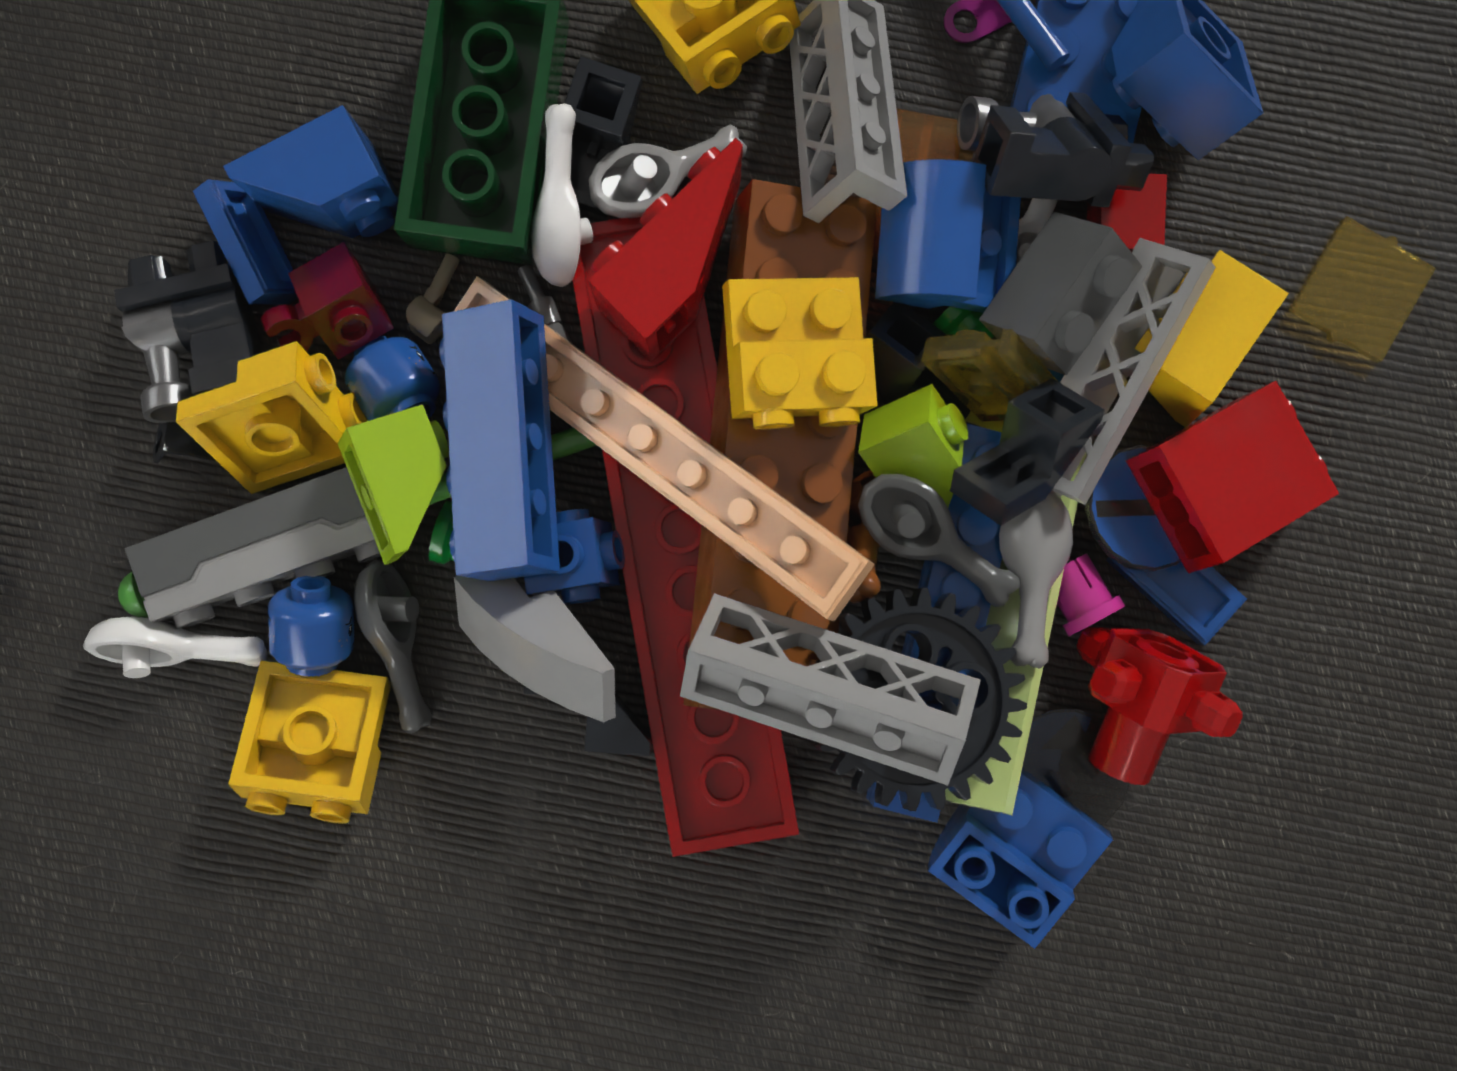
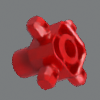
[1076,627,1243,785]

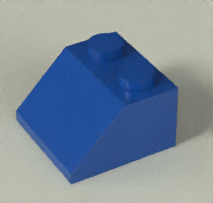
[1111,0,1264,160]
[223,105,399,238]

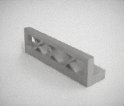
[790,0,907,223]
[1051,238,1216,505]
[680,593,981,785]

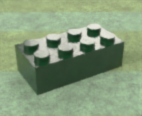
[394,0,569,265]

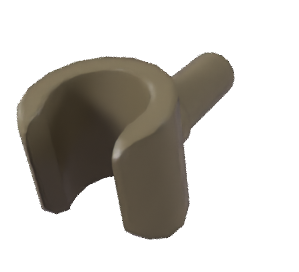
[406,253,460,344]

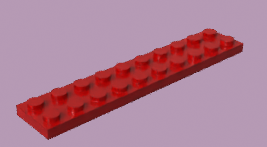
[573,217,799,857]

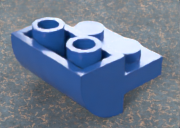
[875,159,1021,313]
[928,768,1113,949]

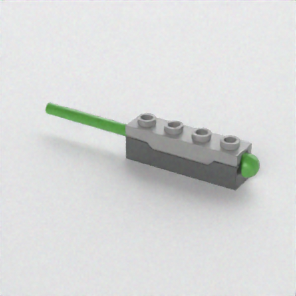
[118,427,596,629]

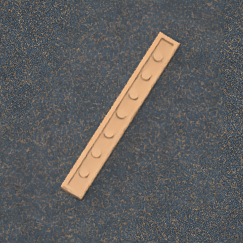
[442,276,875,621]

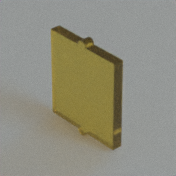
[1288,216,1436,363]

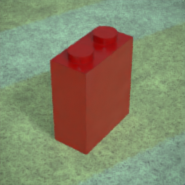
[1126,381,1339,573]

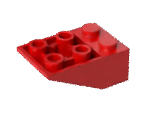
[588,138,743,362]

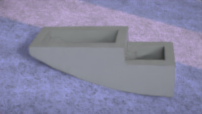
[454,576,616,722]

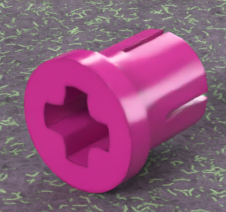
[1057,554,1125,637]

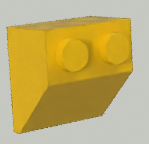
[1134,250,1289,427]

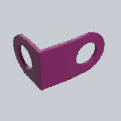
[943,0,1012,43]

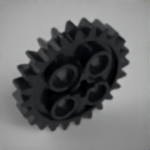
[809,588,1027,811]

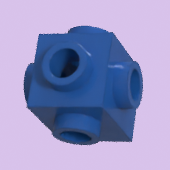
[524,509,625,605]

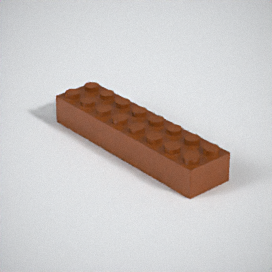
[683,179,877,710]

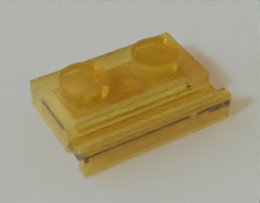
[921,329,1059,422]

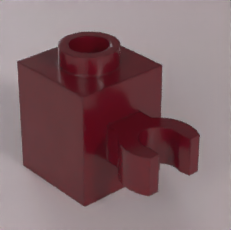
[261,242,394,360]

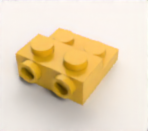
[628,0,801,94]
[722,277,878,430]
[176,341,367,494]
[228,661,391,823]

